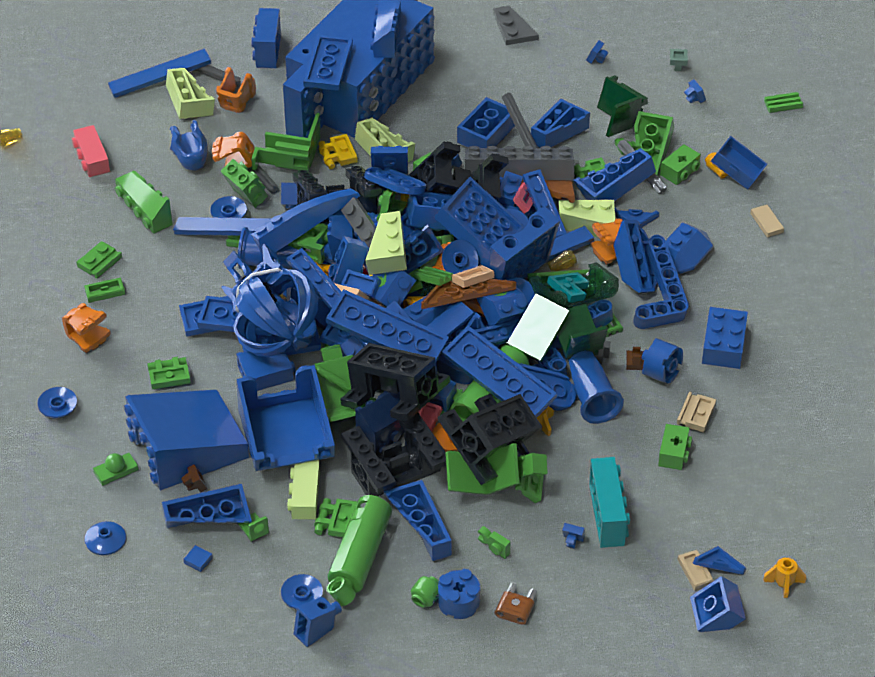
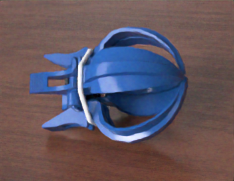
[221,244,319,356]

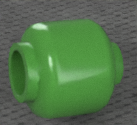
[410,576,439,608]

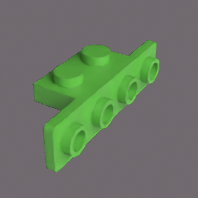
[376,188,407,221]

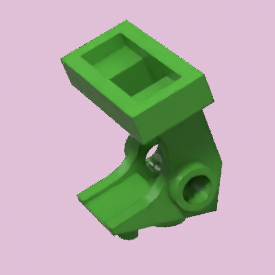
[288,223,329,264]

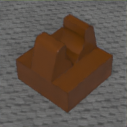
[626,347,644,370]
[181,464,207,493]

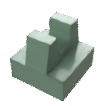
[670,49,688,71]

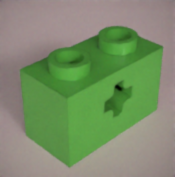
[660,144,701,185]
[658,424,692,470]

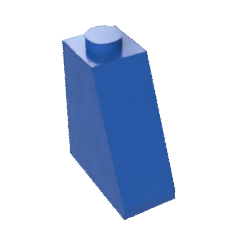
[236,352,296,391]

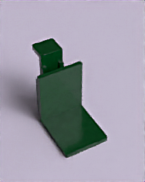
[597,75,648,137]
[557,304,608,362]

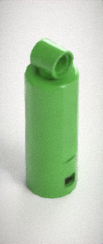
[451,345,530,421]
[327,495,392,606]

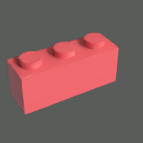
[72,125,110,177]

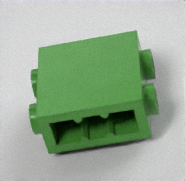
[220,159,268,208]

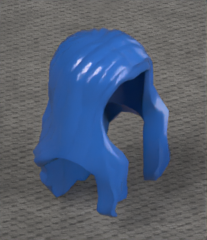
[170,120,207,171]

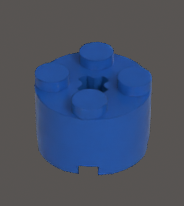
[642,338,683,383]
[438,569,480,619]

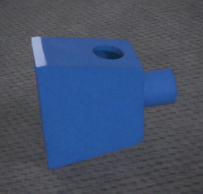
[294,597,342,647]

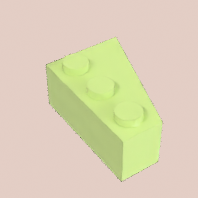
[166,68,215,119]
[355,118,415,162]
[558,200,615,237]
[366,211,407,275]

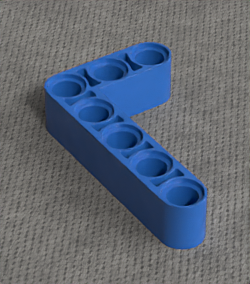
[633,235,689,329]
[536,299,613,376]

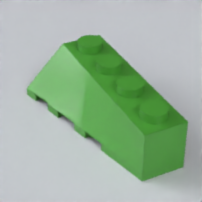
[115,171,173,234]

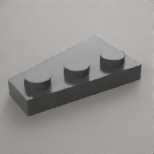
[493,5,539,45]

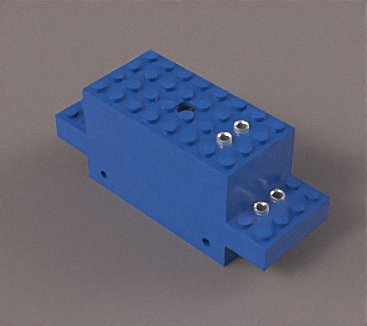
[283,0,435,138]

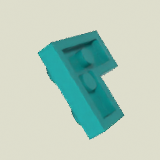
[547,272,589,303]

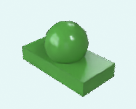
[93,453,138,486]

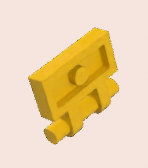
[318,134,358,169]

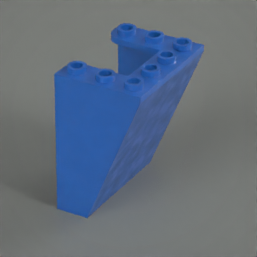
[236,365,335,471]
[124,390,249,491]

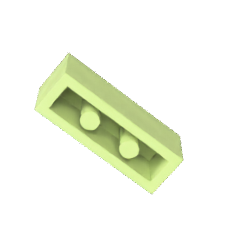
[288,460,320,520]

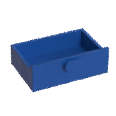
[711,136,767,190]

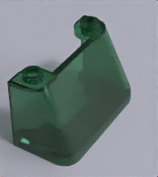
[529,262,619,308]

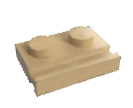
[677,392,716,432]

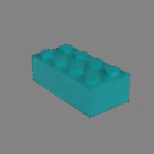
[589,457,630,548]

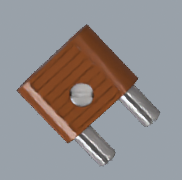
[494,583,537,625]

